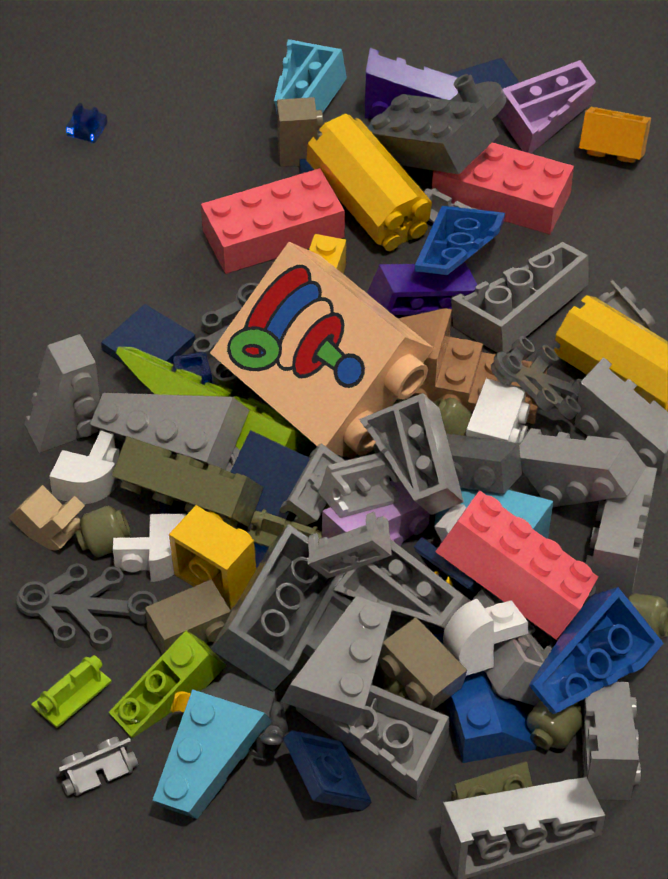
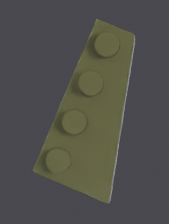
[112,436,264,529]

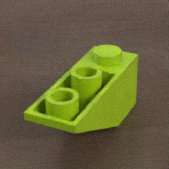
[109,630,227,738]

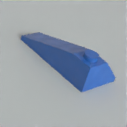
[415,206,505,275]
[529,587,664,714]
[433,633,537,763]

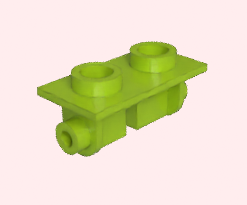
[31,655,112,728]

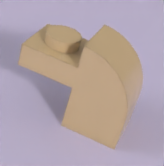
[8,485,85,550]

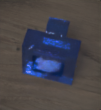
[66,103,108,143]

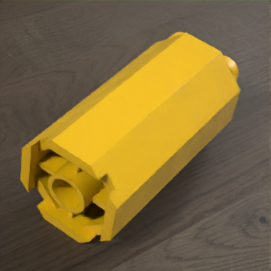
[306,114,432,251]
[554,295,668,411]

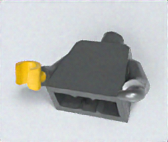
[170,672,288,759]

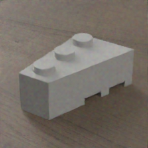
[24,334,100,453]
[575,357,668,476]
[359,393,464,515]
[519,428,646,507]
[334,539,470,631]
[473,588,552,706]
[281,596,392,726]
[580,682,641,800]

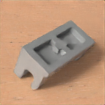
[280,443,345,526]
[318,452,401,518]
[307,512,392,579]

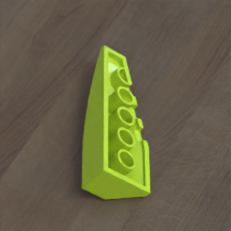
[116,347,311,454]

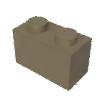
[277,97,323,167]
[145,580,231,655]
[378,617,467,710]

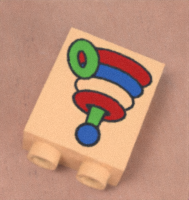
[210,242,434,459]

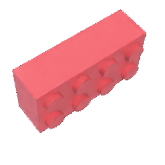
[432,143,574,235]
[201,168,345,274]
[435,490,599,640]

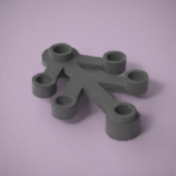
[193,282,258,389]
[491,336,582,420]
[17,563,157,651]

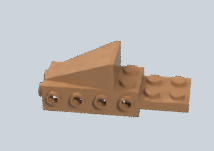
[399,308,548,424]

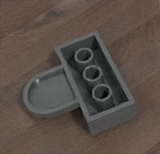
[367,74,507,174]
[211,524,385,691]

